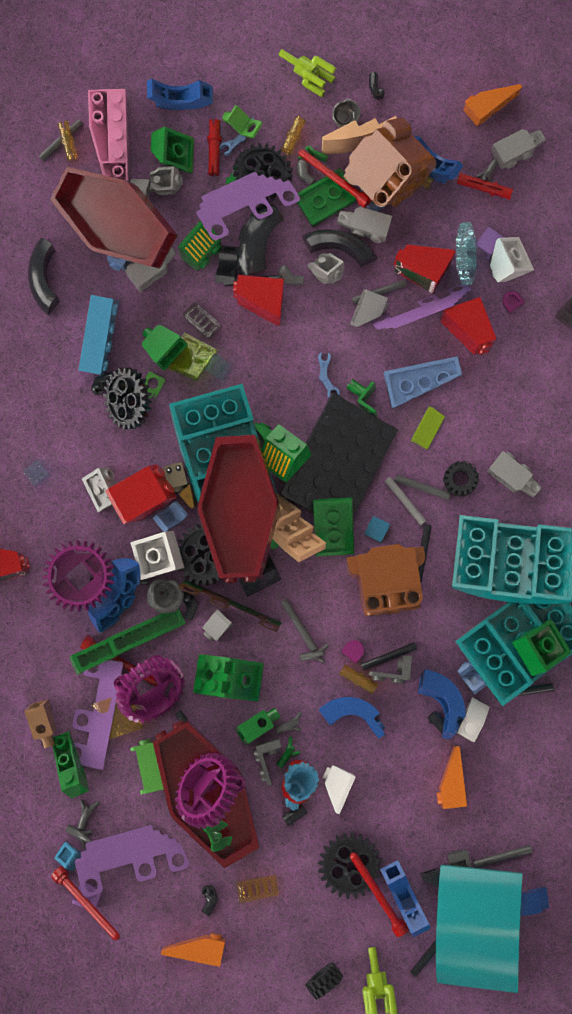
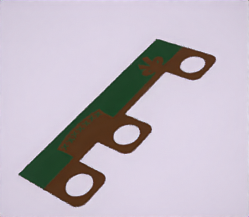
[178,579,282,632]

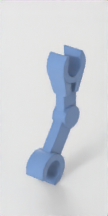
[220,117,254,156]
[318,352,340,398]

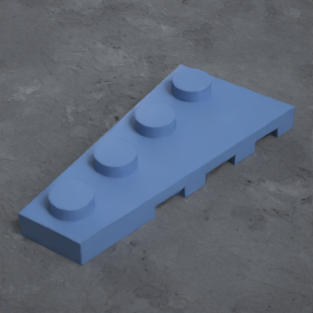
[383,356,462,409]

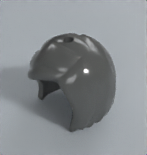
[147,579,184,614]

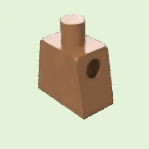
[24,699,57,748]

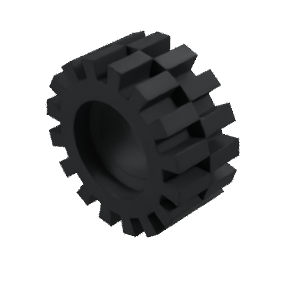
[443,461,479,497]
[305,962,344,1000]

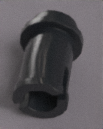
[427,710,444,734]
[282,803,308,826]

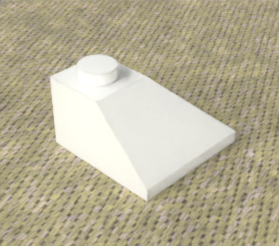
[490,237,534,282]
[323,765,355,814]

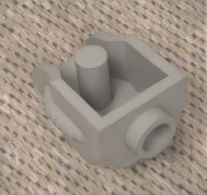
[149,166,183,195]
[308,253,345,284]

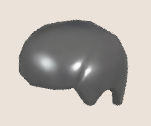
[332,99,361,128]

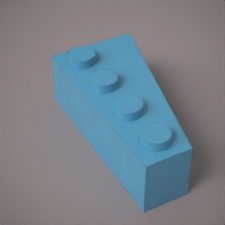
[78,295,120,375]

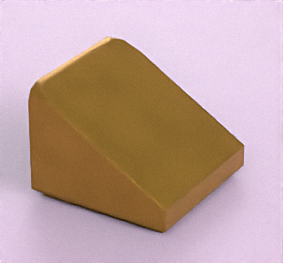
[179,485,197,509]

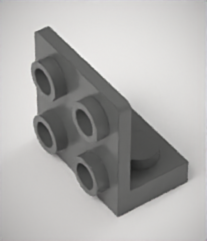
[368,655,412,684]
[254,738,281,785]

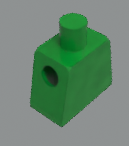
[142,325,188,371]
[234,708,281,745]

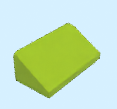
[411,406,445,450]

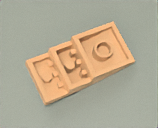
[321,116,396,155]
[272,493,326,562]

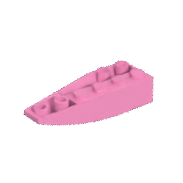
[88,89,129,182]

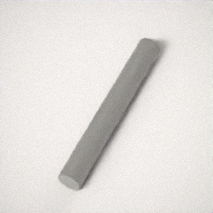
[385,477,426,526]

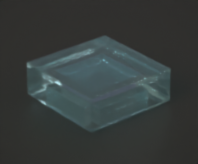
[205,354,231,380]
[23,459,50,486]

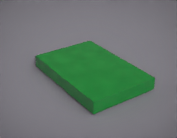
[293,168,357,227]
[313,497,354,556]

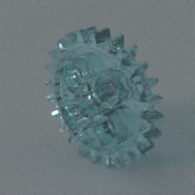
[456,222,477,285]

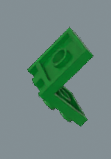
[193,654,264,702]

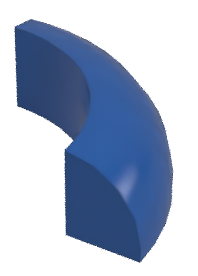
[87,558,140,634]

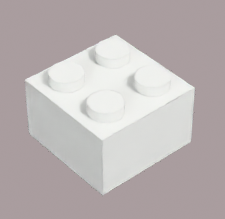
[130,531,184,580]

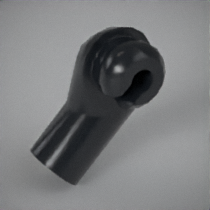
[369,72,385,100]
[91,372,113,395]
[183,592,198,621]
[202,885,218,916]

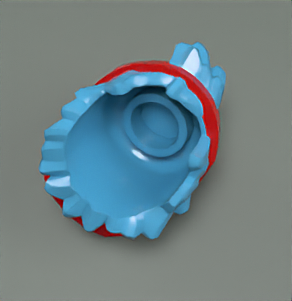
[281,760,319,811]

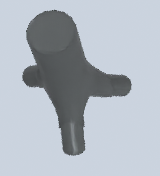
[476,159,498,182]
[300,644,329,663]
[275,711,302,734]
[77,800,100,830]
[66,825,93,848]

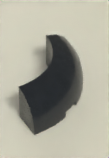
[237,204,284,275]
[302,229,377,267]
[28,238,60,315]

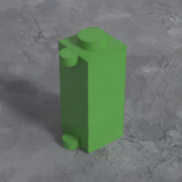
[130,739,163,794]

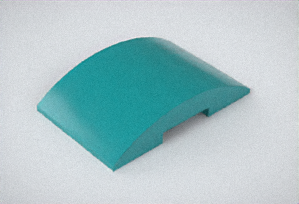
[169,383,277,502]
[452,515,572,604]
[455,602,572,706]
[436,864,523,993]

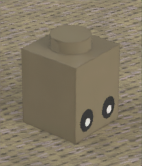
[163,462,188,493]

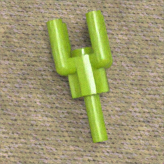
[278,49,336,97]
[362,947,398,1014]

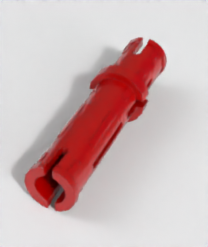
[207,119,222,176]
[457,172,514,200]

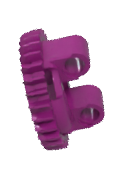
[42,540,115,612]
[113,655,186,723]
[175,753,246,829]

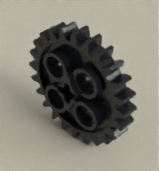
[233,143,293,200]
[103,367,152,430]
[178,523,222,586]
[318,832,382,899]

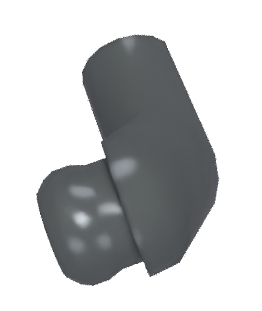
[297,159,316,185]
[278,265,303,285]

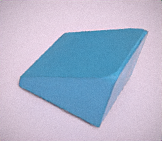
[364,516,390,543]
[54,841,81,871]

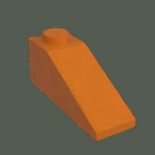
[463,84,522,127]
[436,745,467,809]
[161,933,226,967]

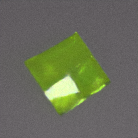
[167,333,217,381]

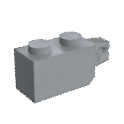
[491,129,545,169]
[337,207,392,243]
[125,248,176,292]
[486,451,541,497]

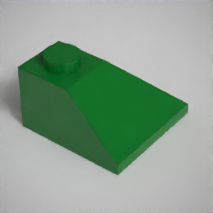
[151,127,194,174]

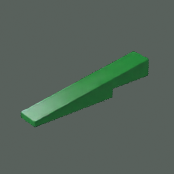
[69,608,186,675]

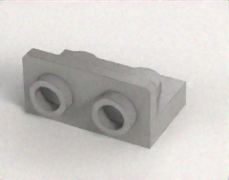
[81,467,117,512]

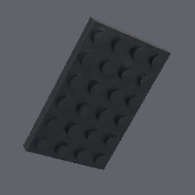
[279,393,398,517]

